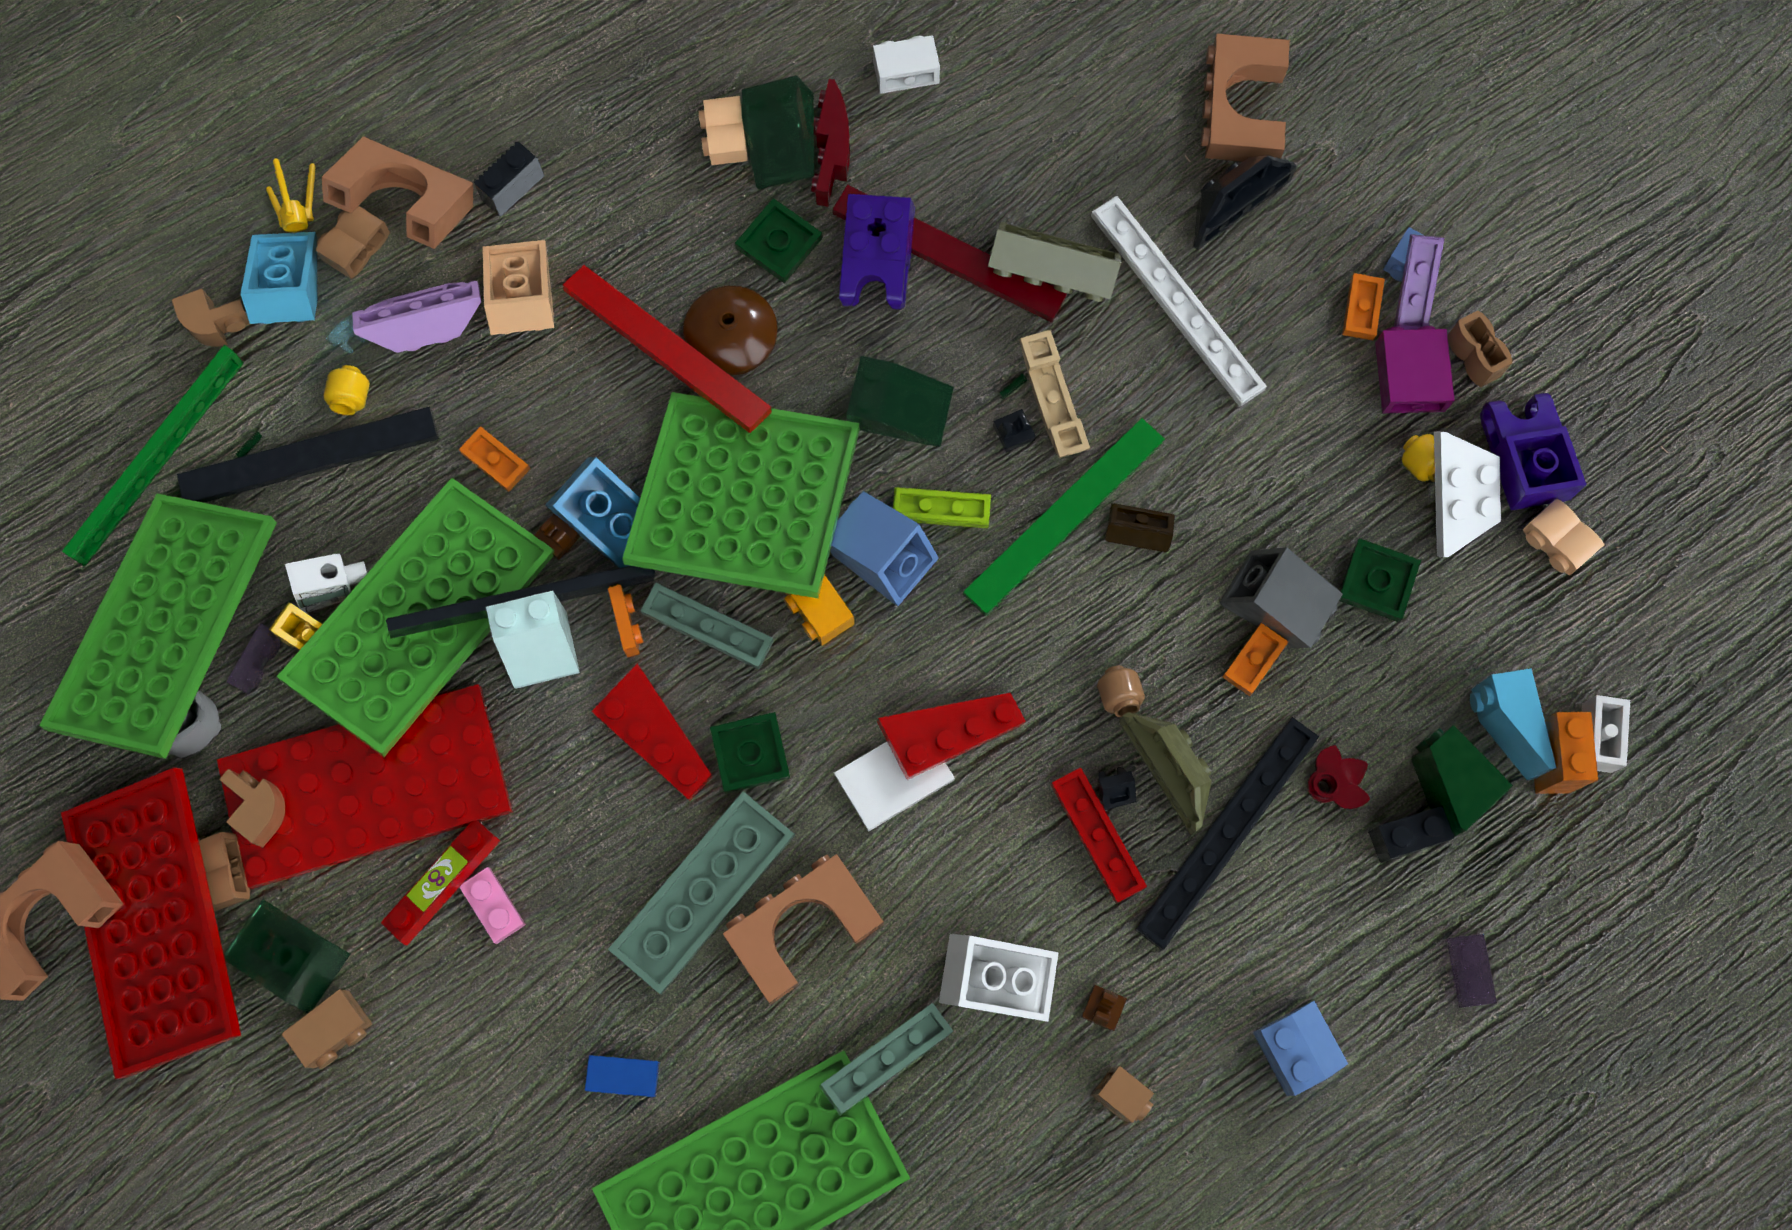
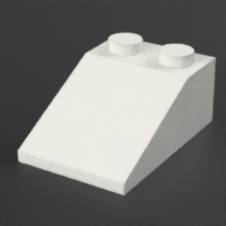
[939,934,1059,1022]

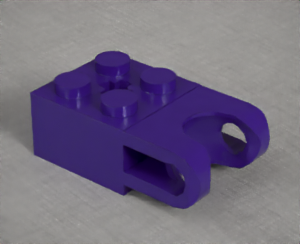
[839,194,915,310]
[1480,393,1587,510]

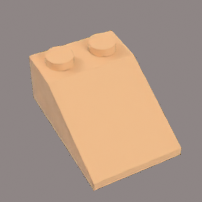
[483,240,554,335]

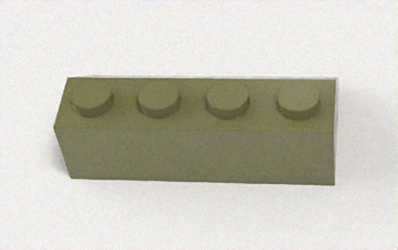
[988,222,1121,302]

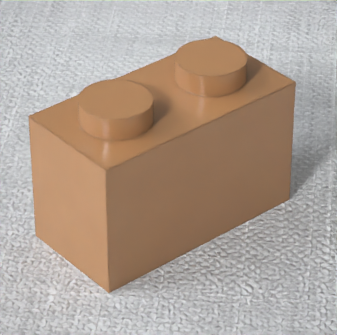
[282,989,372,1069]
[1091,1066,1154,1123]

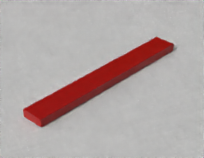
[562,265,772,433]

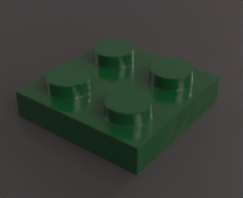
[735,198,823,283]
[1339,538,1421,622]
[710,712,790,794]

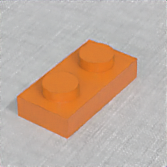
[1342,273,1385,341]
[459,426,530,492]
[608,585,644,657]
[1222,623,1289,696]

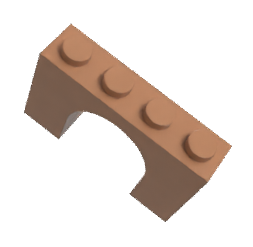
[1201,34,1290,162]
[322,137,473,249]
[0,841,124,1001]
[723,854,884,1005]

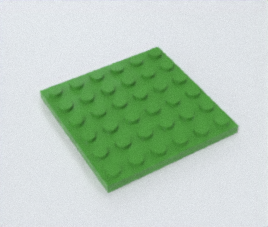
[622,392,860,598]

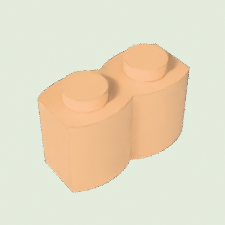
[699,96,748,165]
[1523,498,1605,576]

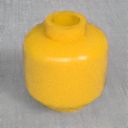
[324,365,370,415]
[1402,434,1435,482]

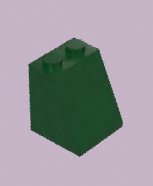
[1411,725,1513,837]

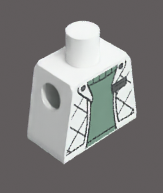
[285,554,367,613]

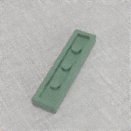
[641,583,774,670]
[819,1003,953,1116]

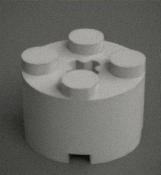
[169,690,221,758]

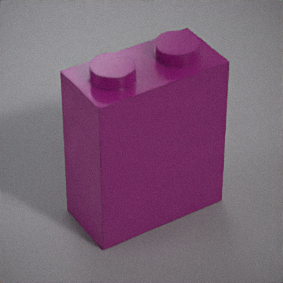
[1375,326,1455,414]

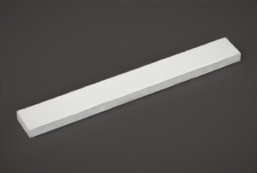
[1091,196,1267,407]

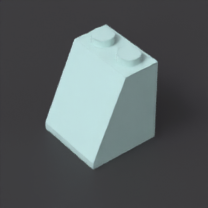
[486,591,580,689]

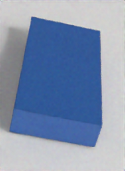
[585,1055,660,1097]

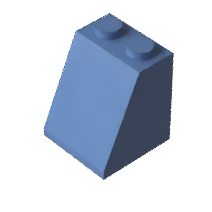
[830,491,939,606]

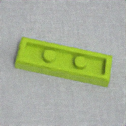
[893,487,991,528]

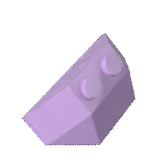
[352,281,481,353]

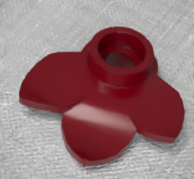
[1307,745,1370,809]

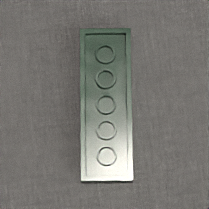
[608,791,795,995]

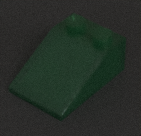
[742,75,814,189]
[847,356,954,447]
[224,899,351,1013]

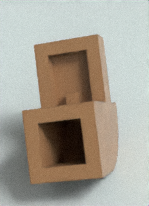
[171,289,250,347]
[219,769,285,848]

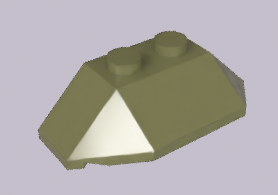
[1119,712,1212,835]

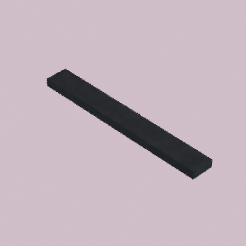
[177,406,439,503]
[386,566,655,639]
[1135,717,1319,951]

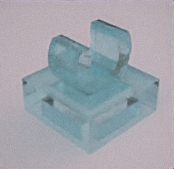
[324,315,366,354]

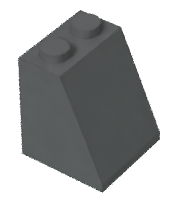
[1220,547,1343,648]

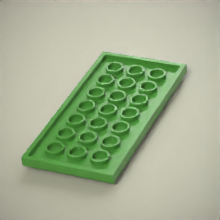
[277,478,554,757]
[39,494,277,759]
[592,1050,910,1230]

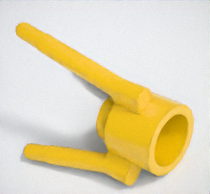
[266,158,315,233]

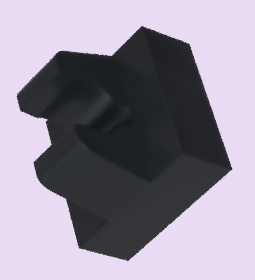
[993,409,1036,453]
[1098,767,1136,810]

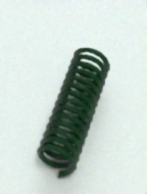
[999,374,1027,400]
[235,431,263,458]

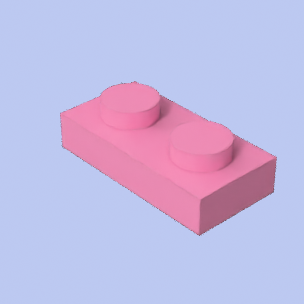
[459,867,526,944]

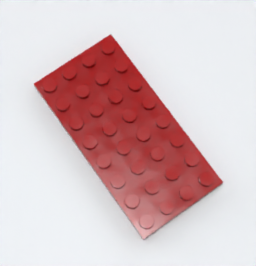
[217,684,513,890]
[61,768,242,1079]

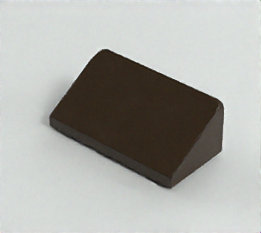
[1105,503,1175,552]

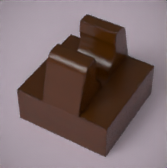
[534,514,580,560]
[1081,985,1127,1031]

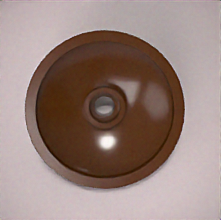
[683,286,778,375]

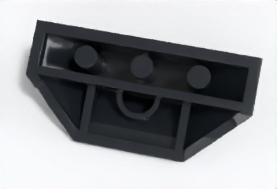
[1194,155,1297,250]

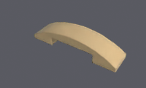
[1020,329,1090,458]

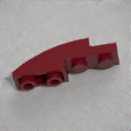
[811,78,850,207]

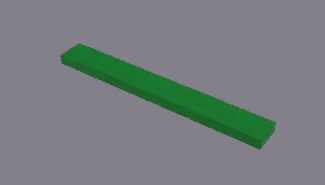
[62,345,244,566]
[963,418,1165,616]

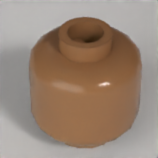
[1097,665,1145,717]

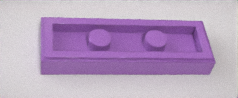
[1394,234,1445,330]

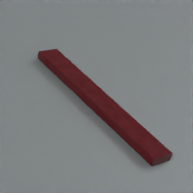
[833,184,1067,323]

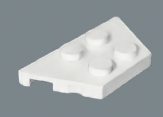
[1434,431,1501,557]

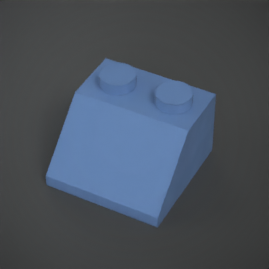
[1253,1001,1348,1096]

